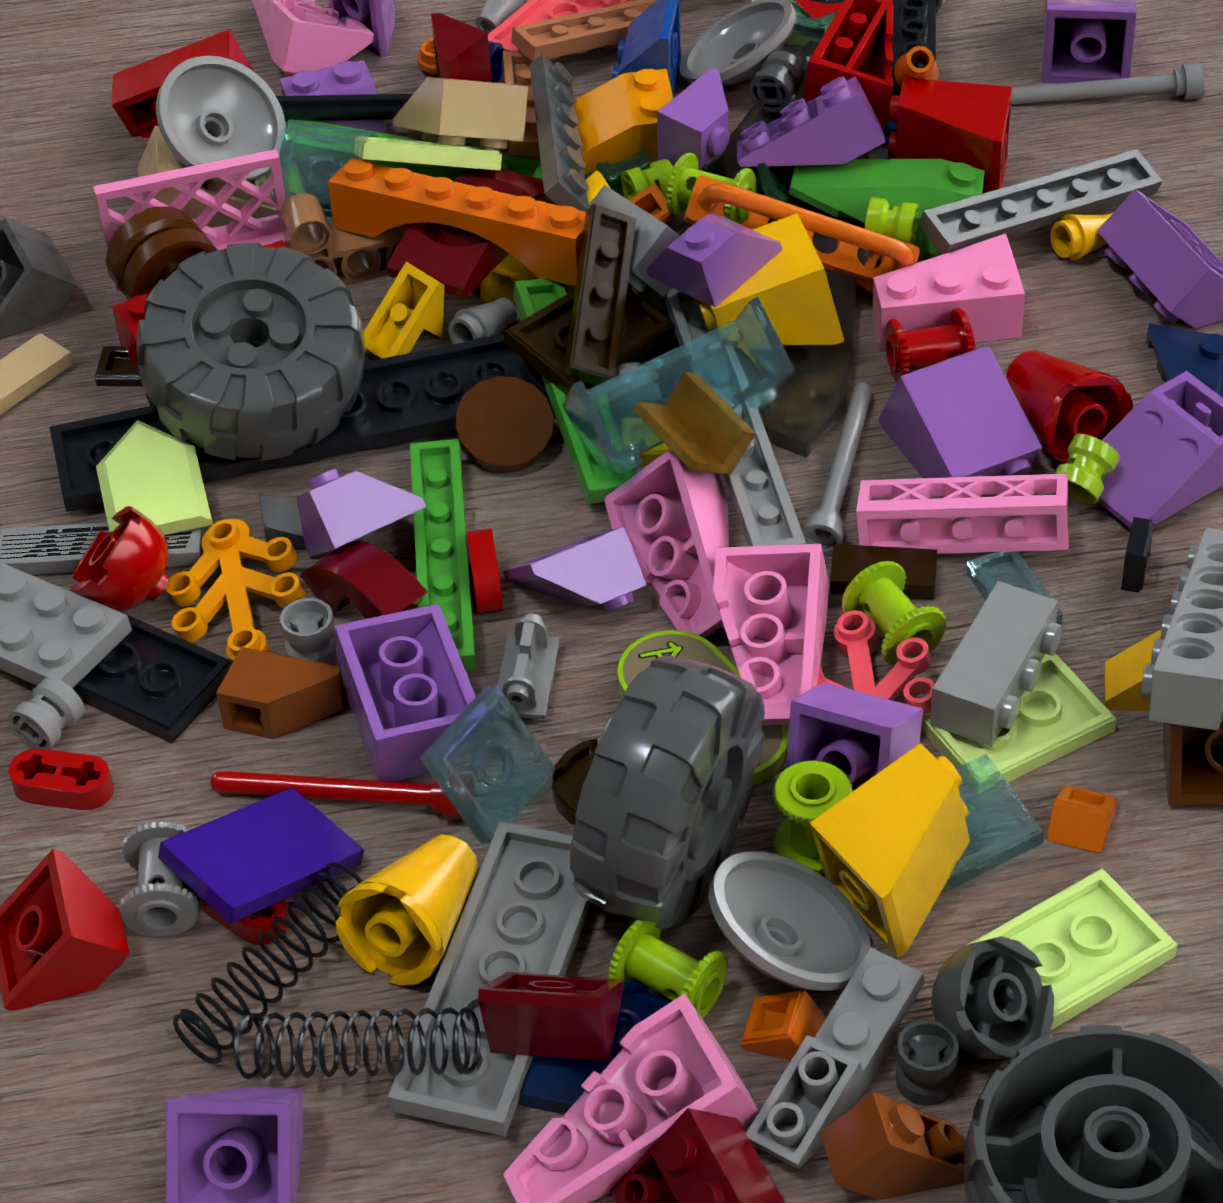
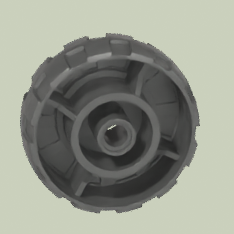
[137,243,365,461]
[570,656,765,929]
[964,1025,1223,1203]

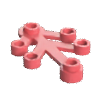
[817,610,935,717]

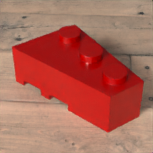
[111,29,254,137]

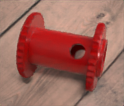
[885,308,975,383]

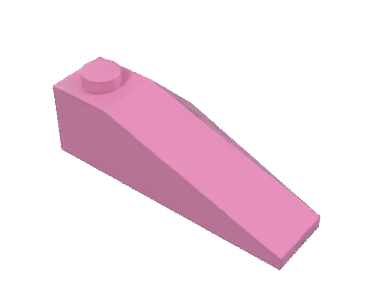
[252,0,374,77]
[604,449,729,638]
[712,544,829,726]
[503,993,759,1203]

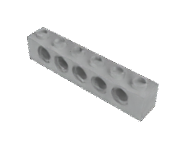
[1141,528,1223,730]

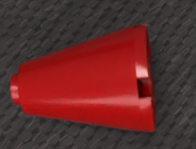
[1006,350,1133,464]

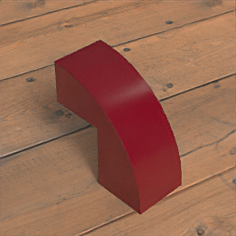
[300,541,427,619]

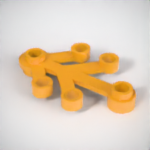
[166,518,305,661]

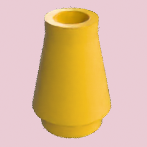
[1050,213,1113,260]

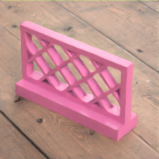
[93,149,286,292]

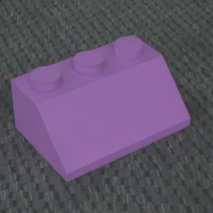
[1097,189,1223,329]
[335,604,484,781]

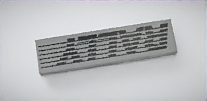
[0,522,205,575]

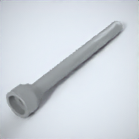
[1011,63,1204,105]
[802,382,872,555]

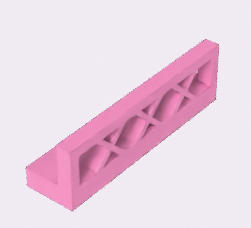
[856,474,1069,554]

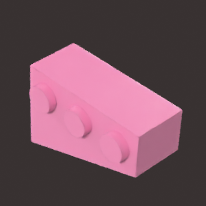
[872,234,1025,352]

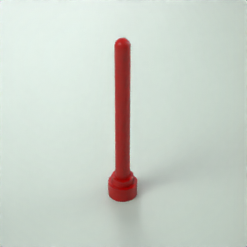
[210,771,472,820]

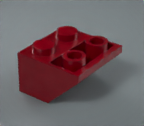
[610,1108,785,1203]

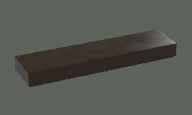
[563,204,636,389]

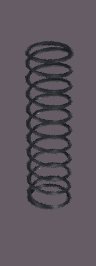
[173,862,363,1063]
[233,1007,481,1080]

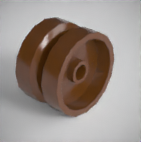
[106,206,217,300]

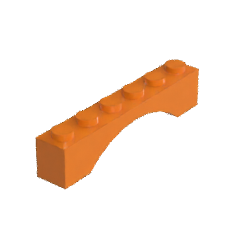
[328,158,586,286]

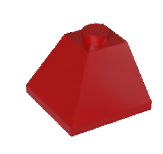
[0,849,130,1011]

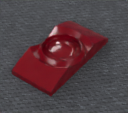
[386,168,556,298]

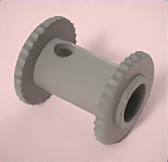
[119,821,200,937]

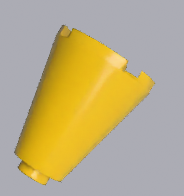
[335,835,478,986]

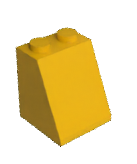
[694,213,844,346]
[810,743,970,958]

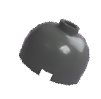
[931,936,1054,1062]

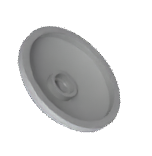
[679,0,796,86]
[156,56,286,183]
[708,851,871,991]

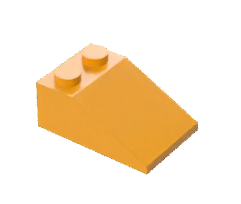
[575,69,674,174]

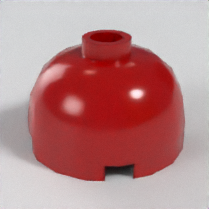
[71,506,170,611]

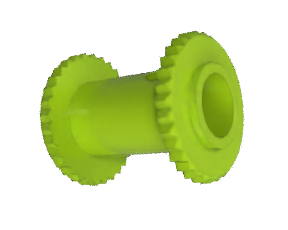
[666,152,757,224]
[842,561,947,666]
[772,760,853,874]
[608,919,728,1019]

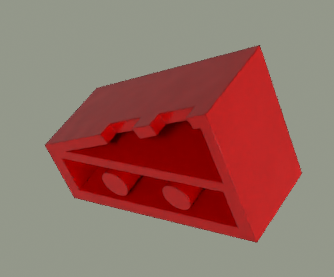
[803,0,894,129]

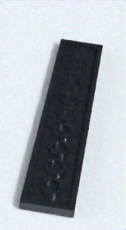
[49,334,550,512]

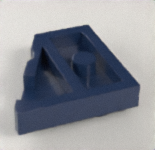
[1146,323,1223,398]

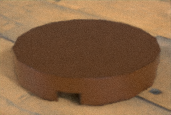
[455,376,554,473]

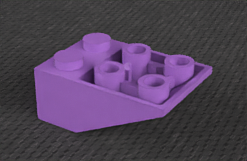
[737,76,886,167]
[1098,371,1223,528]

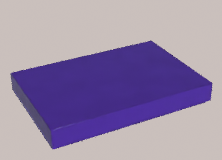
[158,787,364,924]

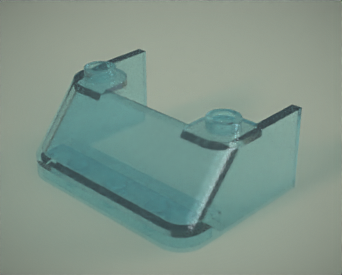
[563,297,795,475]

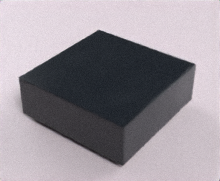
[1121,517,1154,593]

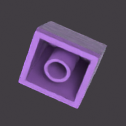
[1041,0,1137,83]
[878,345,1042,498]

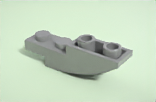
[746,947,925,1169]

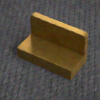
[634,372,756,474]

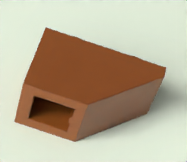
[216,647,347,739]
[820,1092,965,1200]

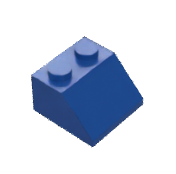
[611,0,682,98]

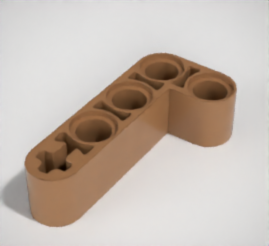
[281,193,411,284]

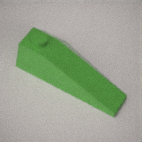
[788,159,985,260]

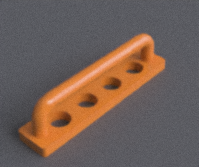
[684,175,920,284]

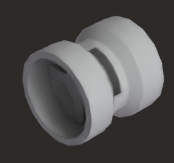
[280,598,337,665]
[8,677,85,750]

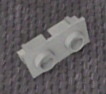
[492,613,560,719]

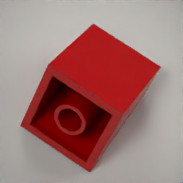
[888,78,1012,194]

